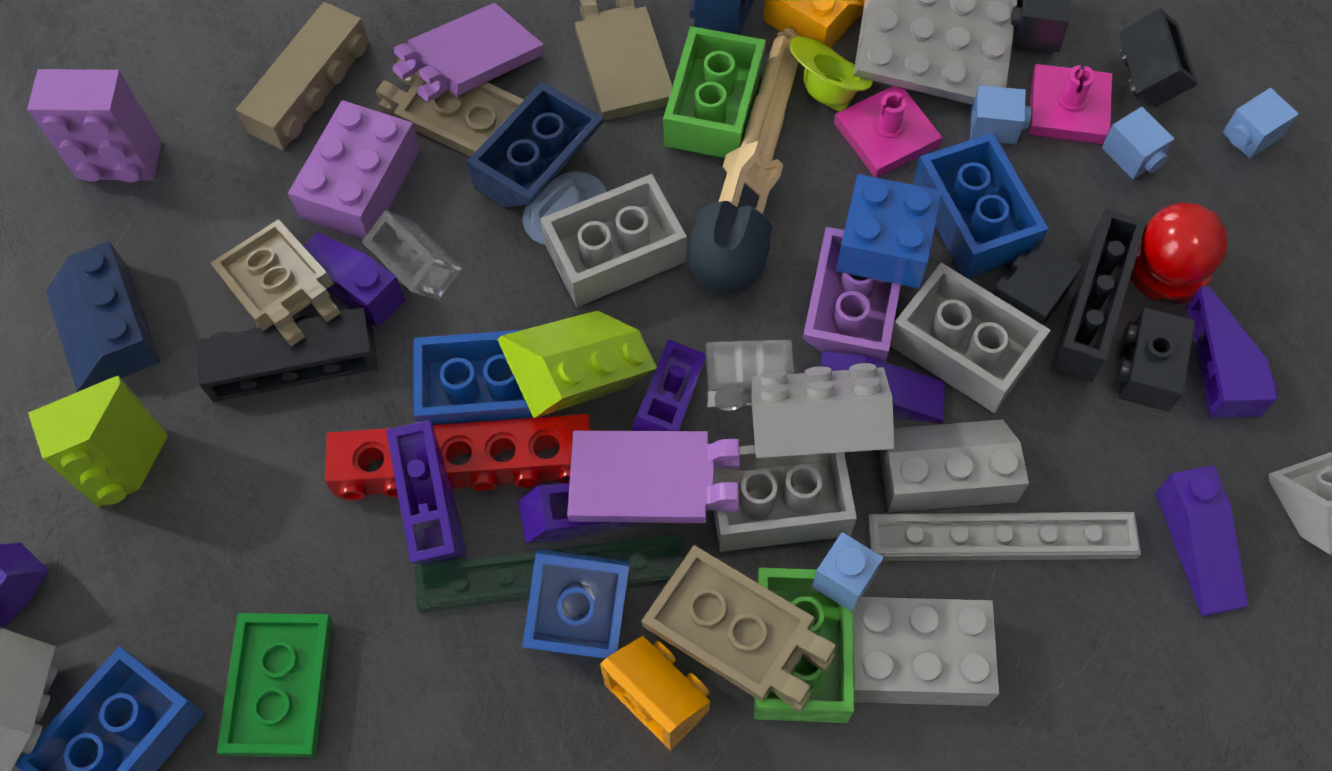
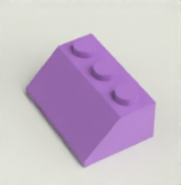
[803,227,901,362]

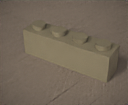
[235,2,369,151]

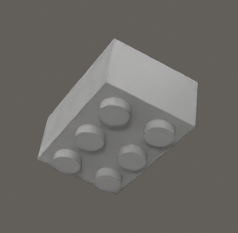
[540,174,687,308]
[890,262,1050,414]
[752,363,895,458]
[713,445,857,552]
[853,597,999,706]

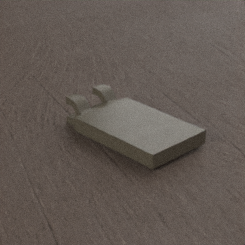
[574,0,673,121]
[376,58,524,157]
[210,219,341,346]
[641,545,836,713]

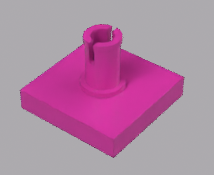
[1028,64,1112,144]
[834,86,943,178]

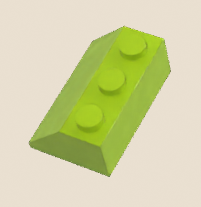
[497,310,657,418]
[28,375,168,507]

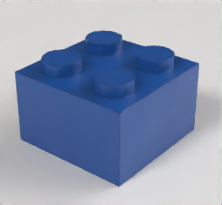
[836,174,941,288]
[522,549,629,659]

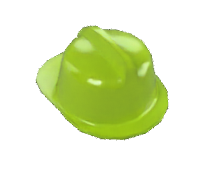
[789,36,873,112]

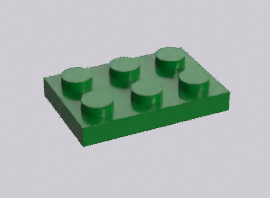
[216,613,333,757]

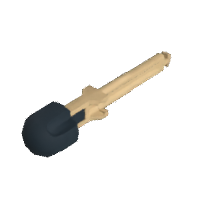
[689,27,799,294]

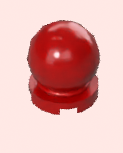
[1130,202,1228,304]

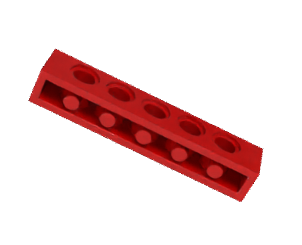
[325,414,591,501]

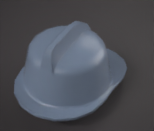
[522,171,606,245]

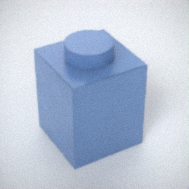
[970,85,1031,144]
[1222,88,1299,159]
[1102,107,1175,179]
[812,532,884,612]

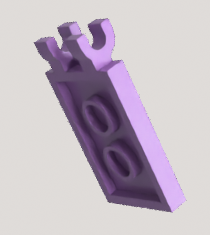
[393,3,544,102]
[567,431,740,523]

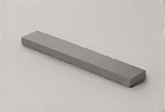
[867,512,1141,561]

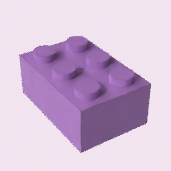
[27,69,162,182]
[288,100,421,242]

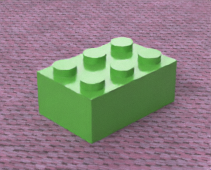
[663,26,766,158]
[754,568,854,723]

